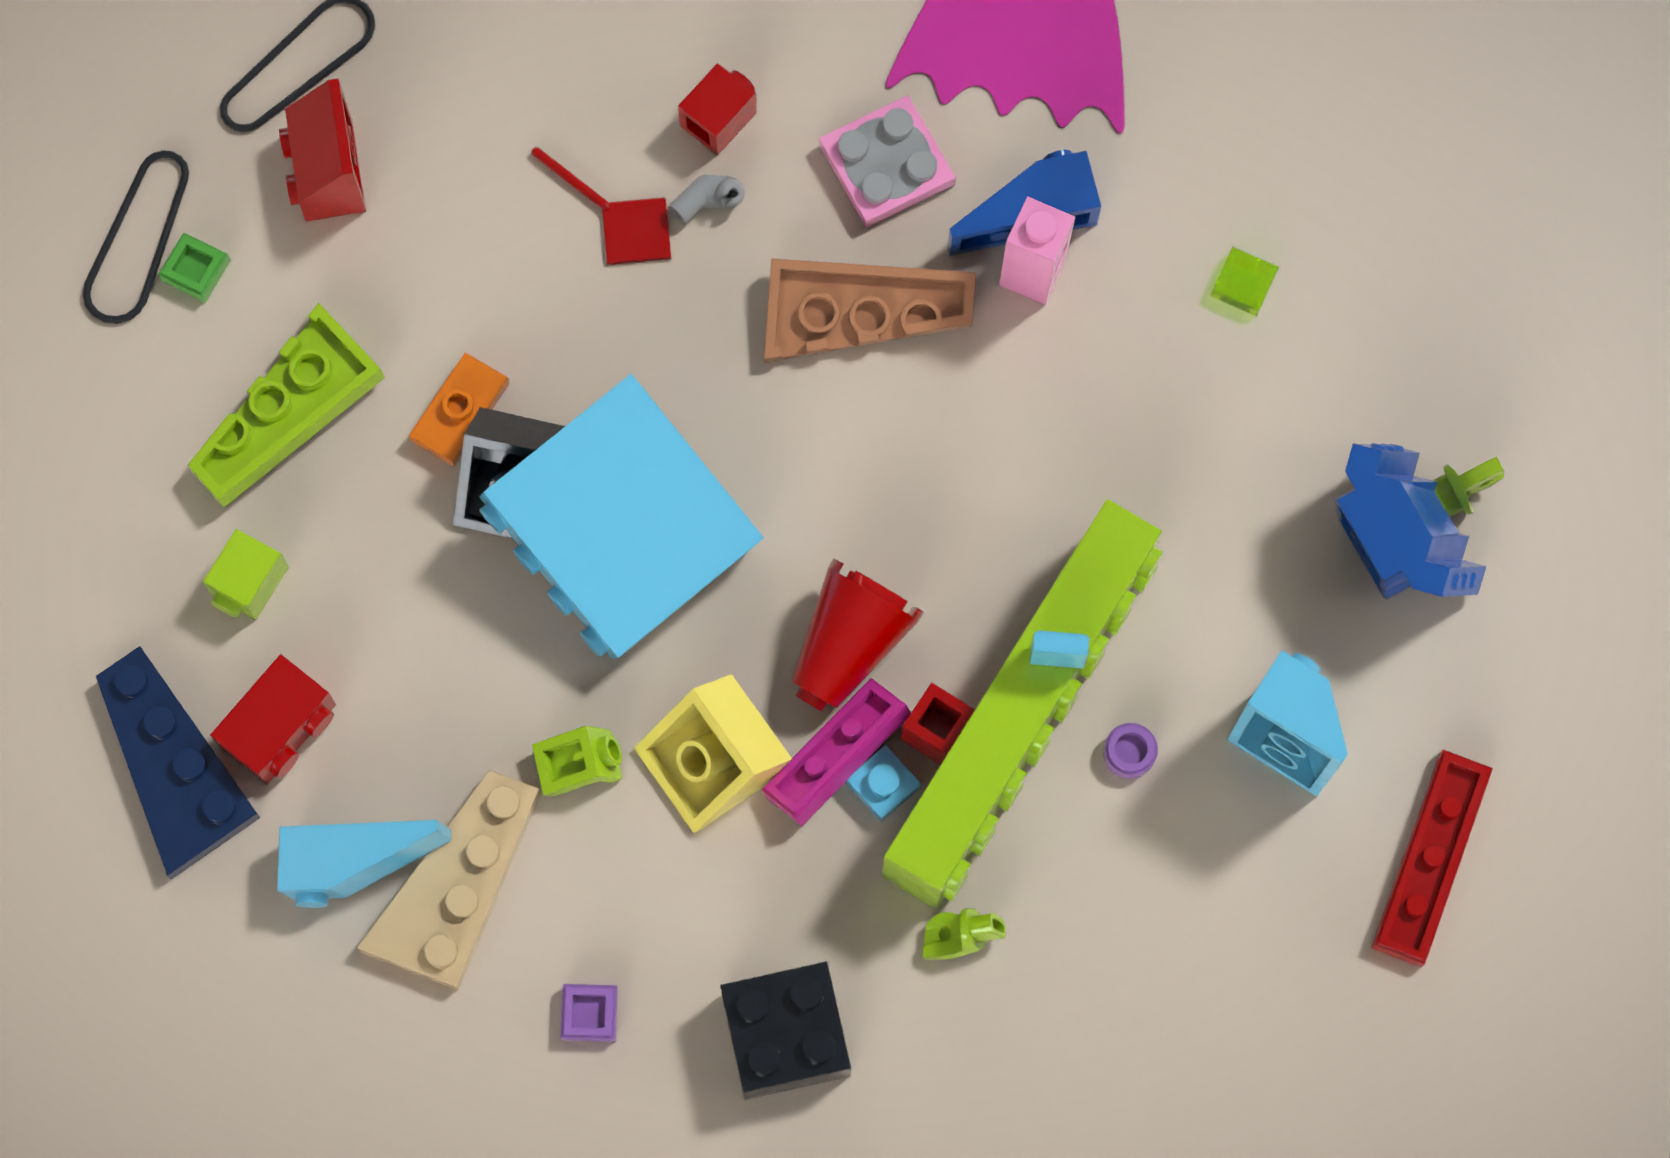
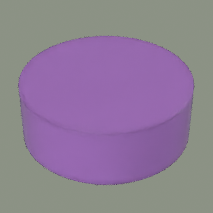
[1103,723,1158,779]

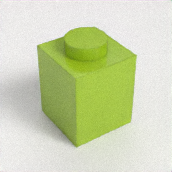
[203,529,289,620]

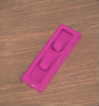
[761,678,911,827]

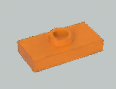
[409,352,510,467]

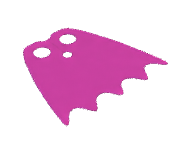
[886,0,1125,134]

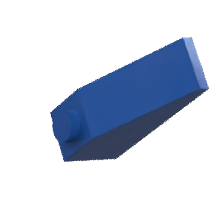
[948,150,1101,256]

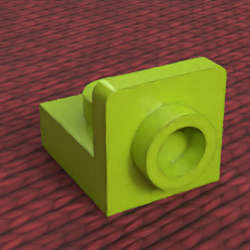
[532,725,622,797]

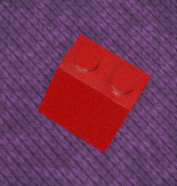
[279,78,366,222]

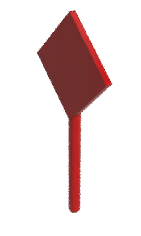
[531,147,672,265]

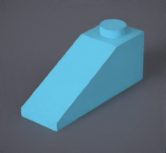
[277,820,451,908]

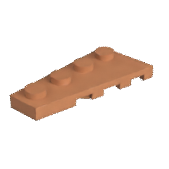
[764,258,976,363]

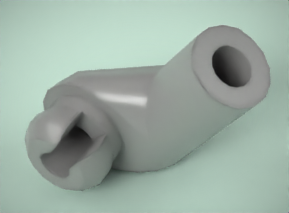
[668,175,745,224]

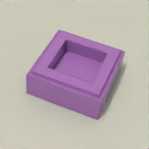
[560,984,618,1042]

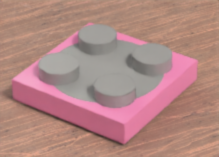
[819,95,956,228]

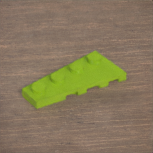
[188,302,385,508]

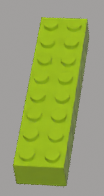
[881,499,1163,909]

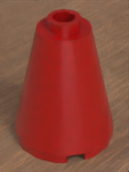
[791,559,924,712]

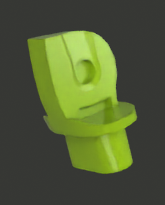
[1432,456,1504,517]
[922,908,1006,960]

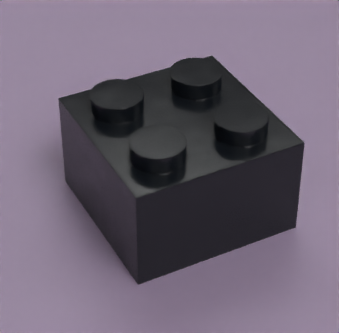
[720,961,851,1100]

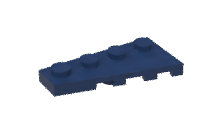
[96,646,260,879]

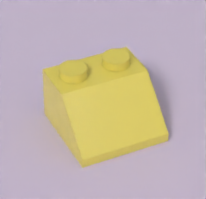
[634,674,792,833]

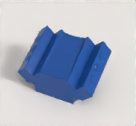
[1334,443,1487,600]

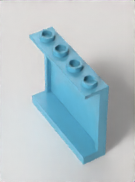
[479,373,764,659]

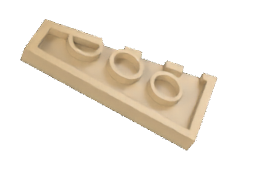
[357,770,540,990]

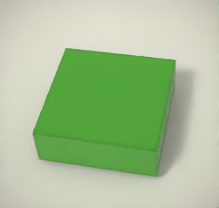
[158,232,231,303]

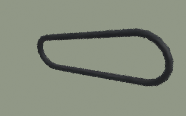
[220,0,375,132]
[83,150,189,324]

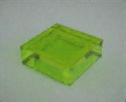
[1211,247,1279,316]

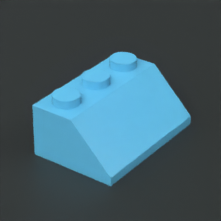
[1227,650,1348,797]

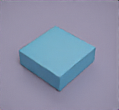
[1029,630,1089,669]

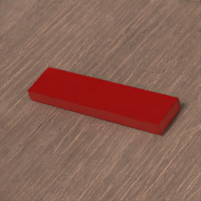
[1371,749,1493,968]

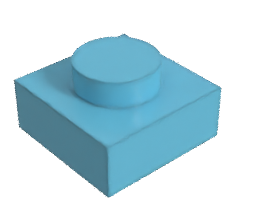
[846,745,921,822]

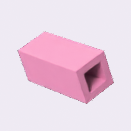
[999,196,1075,305]

